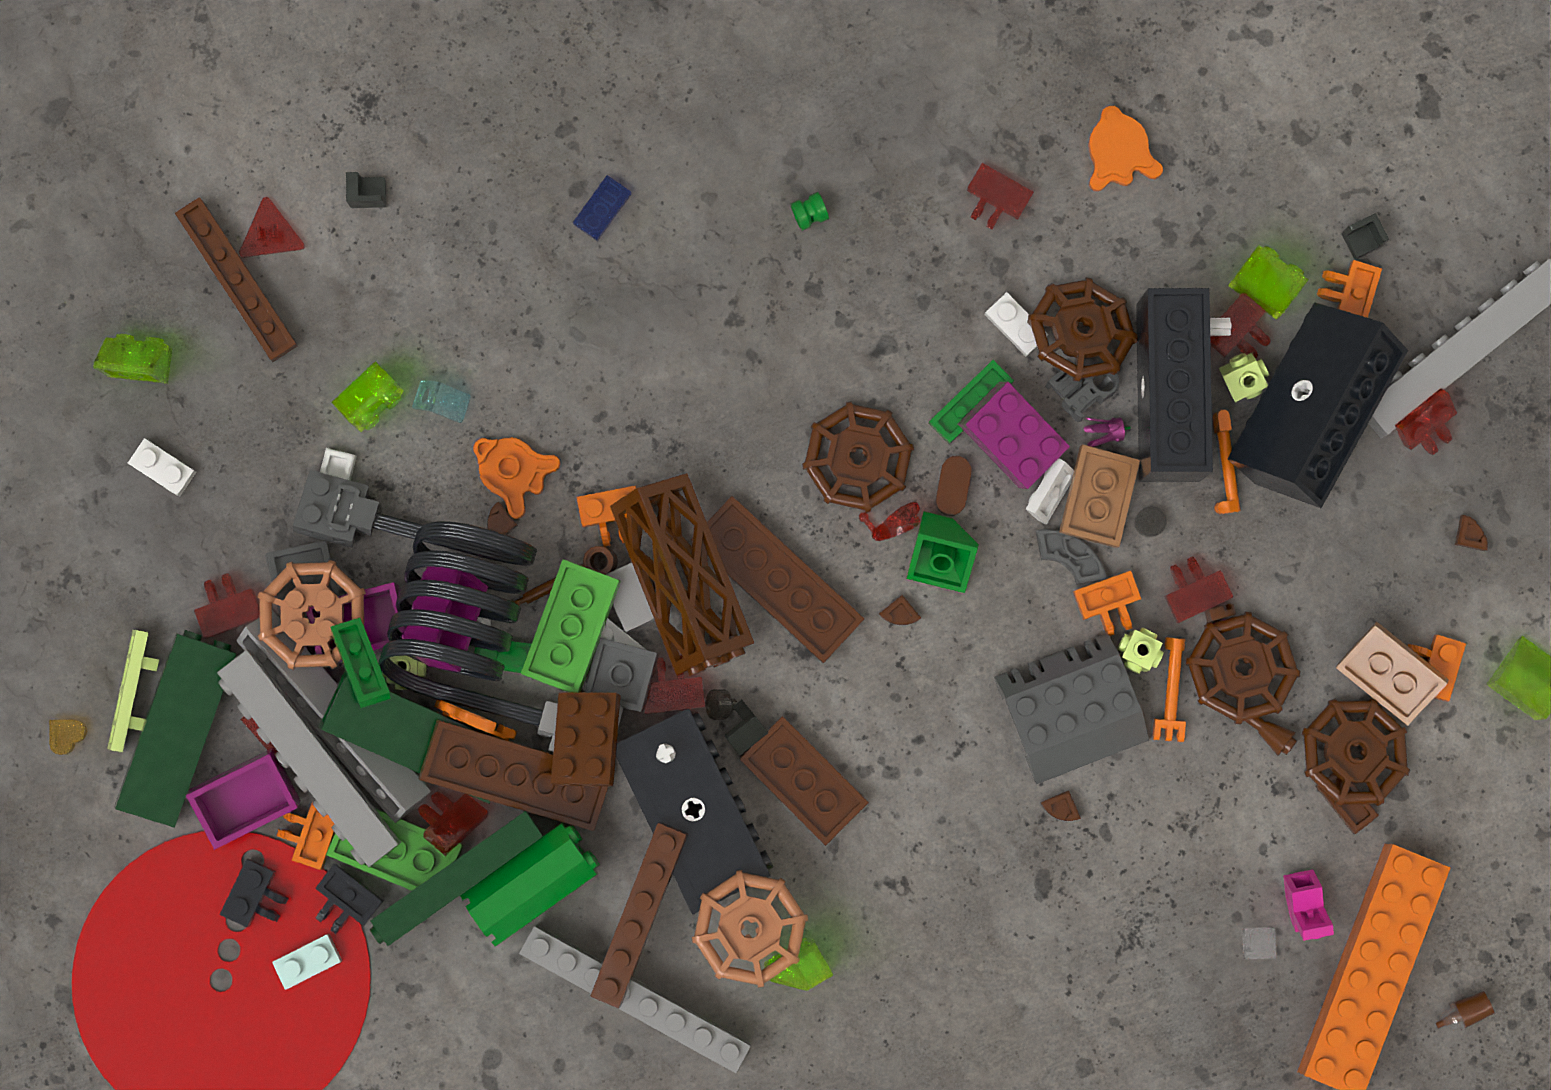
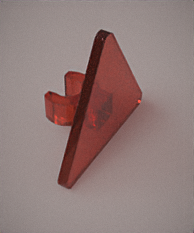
[239,197,305,258]

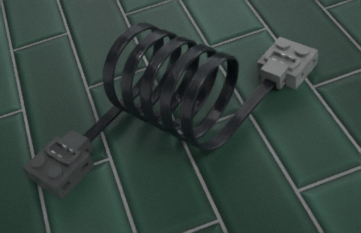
[293,470,623,754]

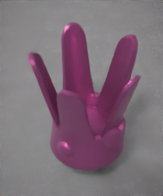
[1083,417,1131,447]

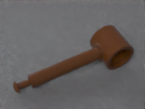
[511,546,618,605]

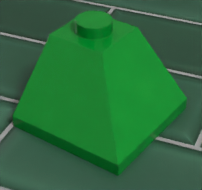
[906,511,979,593]

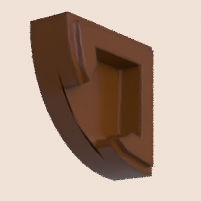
[487,502,518,535]
[1455,515,1488,551]
[879,595,921,625]
[1204,603,1236,623]
[1040,790,1081,821]

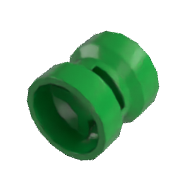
[790,192,829,231]

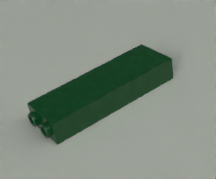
[114,630,236,828]
[318,671,490,804]
[369,811,543,946]

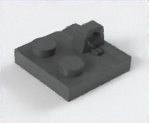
[265,541,340,613]
[584,637,659,712]

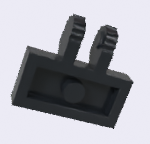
[219,859,288,928]
[315,864,384,934]

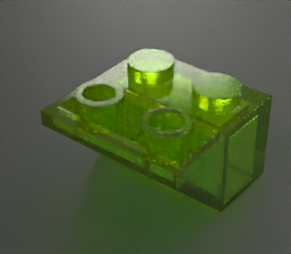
[1228,245,1309,320]
[331,361,404,432]
[763,938,834,991]

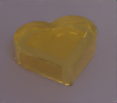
[49,720,87,755]

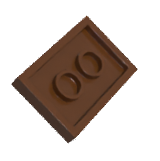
[551,692,621,786]

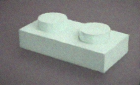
[272,934,342,990]

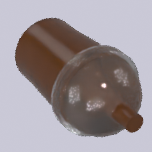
[1435,991,1495,1032]

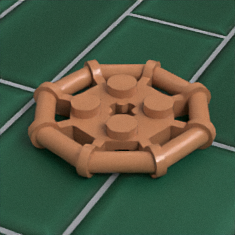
[257,560,367,670]
[692,870,808,988]

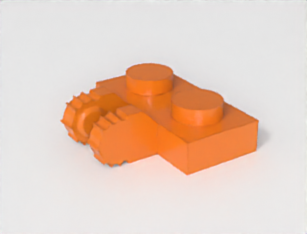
[1317,260,1382,318]
[577,485,637,547]
[1073,571,1141,636]
[1408,635,1466,702]
[276,802,335,870]

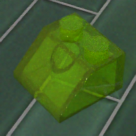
[93,334,172,384]
[1486,636,1551,720]

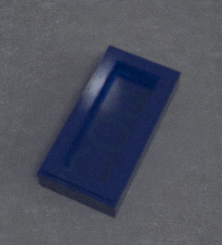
[572,175,632,242]

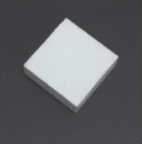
[320,448,357,480]

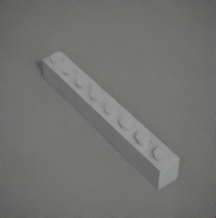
[1368,259,1551,439]
[236,610,431,823]
[217,650,401,867]
[519,925,751,1073]

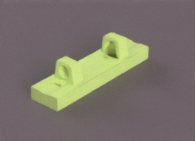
[107,630,159,752]

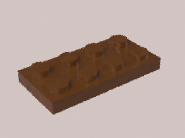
[740,716,869,846]

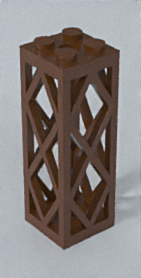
[610,473,754,676]

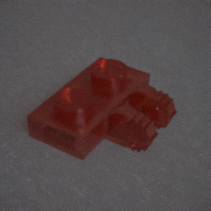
[967,163,1034,229]
[1210,292,1271,359]
[1395,388,1457,455]
[1164,556,1233,624]
[194,573,260,639]
[644,655,705,714]
[418,791,488,856]

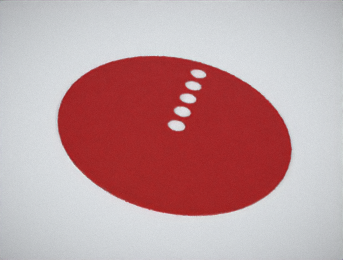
[72,831,371,1090]

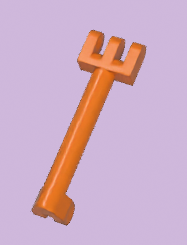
[1212,410,1241,514]
[1153,637,1186,742]

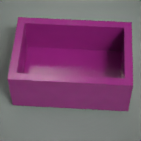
[958,382,1070,489]
[402,567,488,672]
[306,582,407,663]
[186,748,301,850]

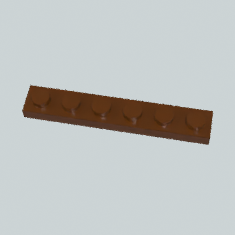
[175,197,298,362]
[590,822,688,1009]

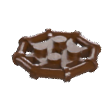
[1027,277,1138,382]
[802,401,914,513]
[1186,611,1301,725]
[1302,698,1410,807]

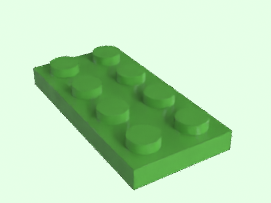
[521,559,621,693]
[326,808,463,891]

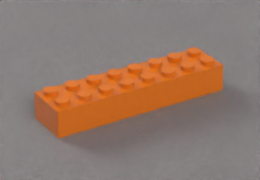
[1297,844,1451,1090]

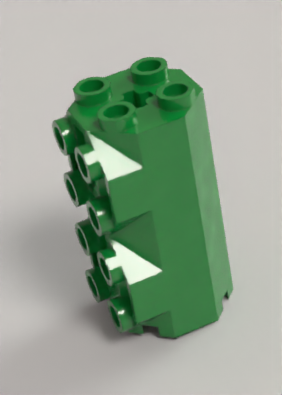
[460,823,600,947]

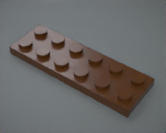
[691,496,864,664]
[418,720,608,831]

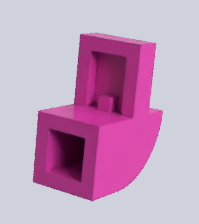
[1283,869,1334,941]

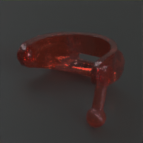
[859,501,921,541]

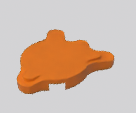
[1088,106,1163,192]
[473,437,561,519]
[434,699,517,741]

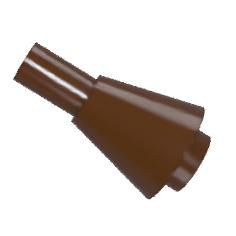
[1245,717,1297,756]

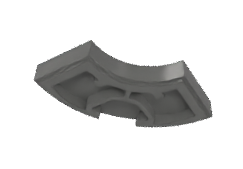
[1036,529,1107,585]

